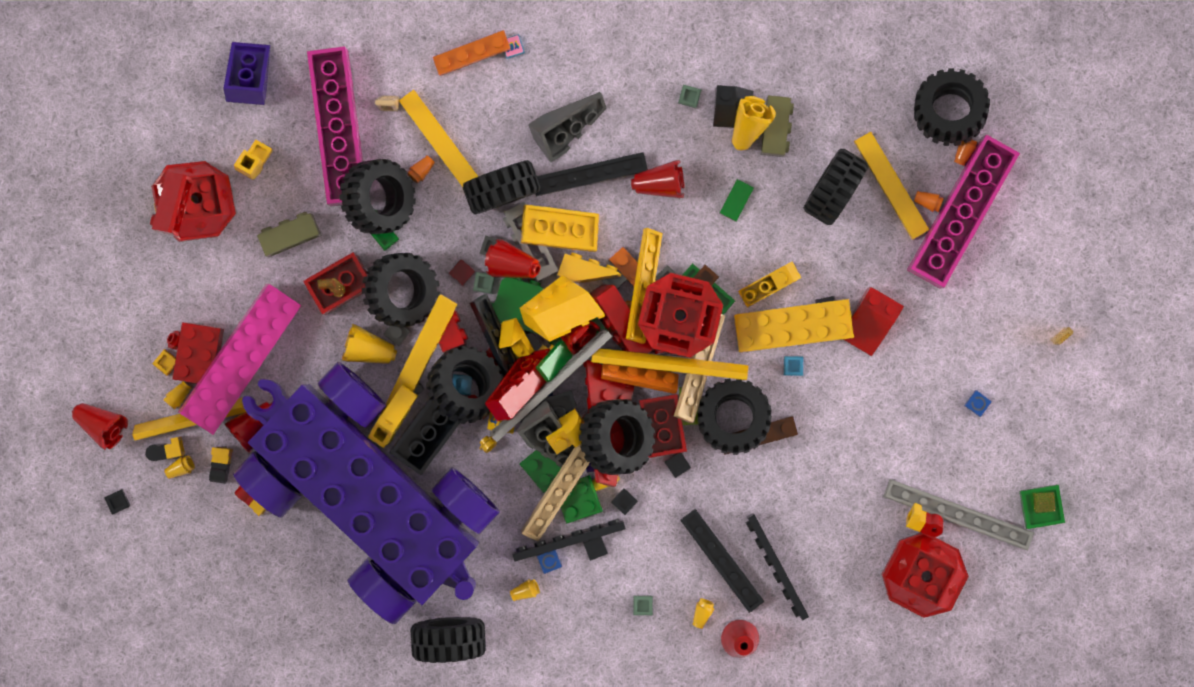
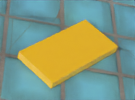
[521,204,599,252]

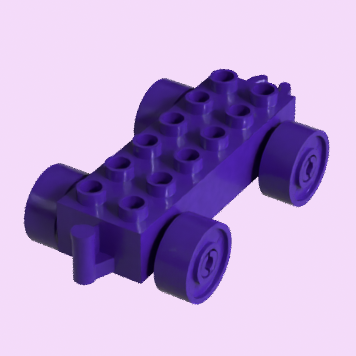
[233,361,500,624]

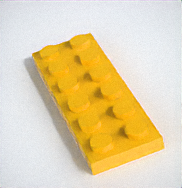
[734,299,854,353]

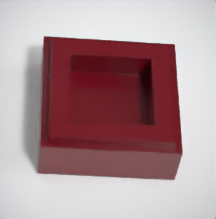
[449,259,476,286]

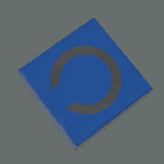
[964,390,992,417]
[537,550,562,574]

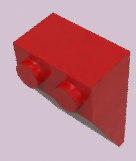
[843,287,904,356]

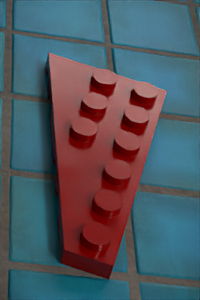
[583,360,634,487]

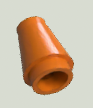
[954,139,977,166]
[407,155,435,184]
[914,191,944,212]

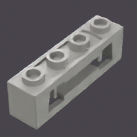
[503,202,558,282]

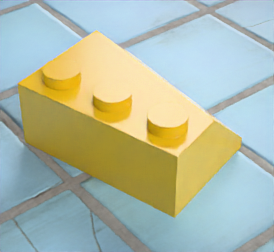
[520,275,605,342]

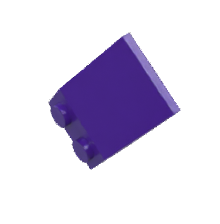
[223,42,270,105]

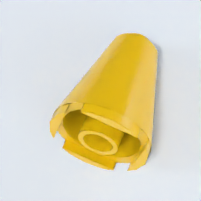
[732,96,776,151]
[342,324,397,364]

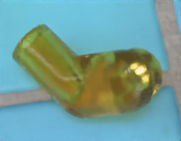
[318,278,345,297]

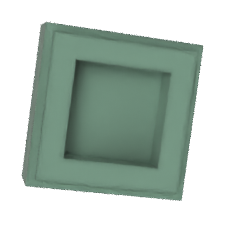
[678,84,702,108]
[473,272,495,294]
[633,595,653,616]

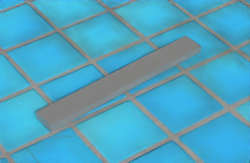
[490,329,612,442]
[883,479,1034,551]

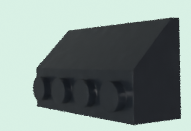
[390,398,460,475]

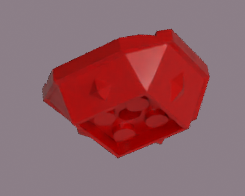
[151,161,236,242]
[638,273,723,358]
[881,533,969,618]

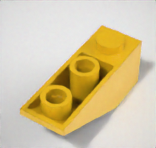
[557,252,622,284]
[738,261,801,308]
[368,385,418,448]

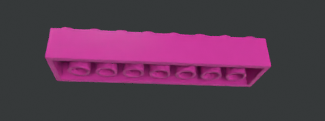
[307,46,363,206]
[907,134,1020,289]
[178,284,301,435]

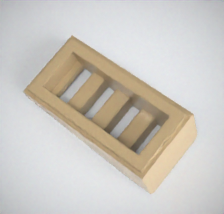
[375,95,399,111]

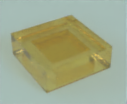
[1050,327,1073,345]
[1033,492,1055,513]

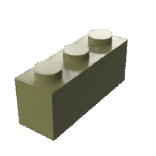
[760,95,794,157]
[257,212,322,257]

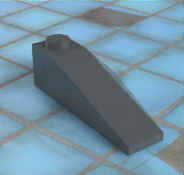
[528,92,607,162]
[517,400,589,468]

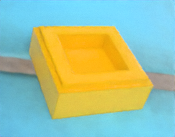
[152,349,176,376]

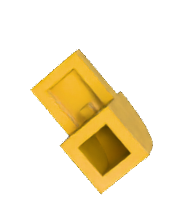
[234,140,273,180]
[546,409,584,454]

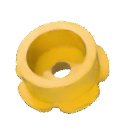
[479,436,497,453]

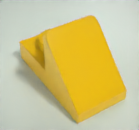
[499,318,534,357]

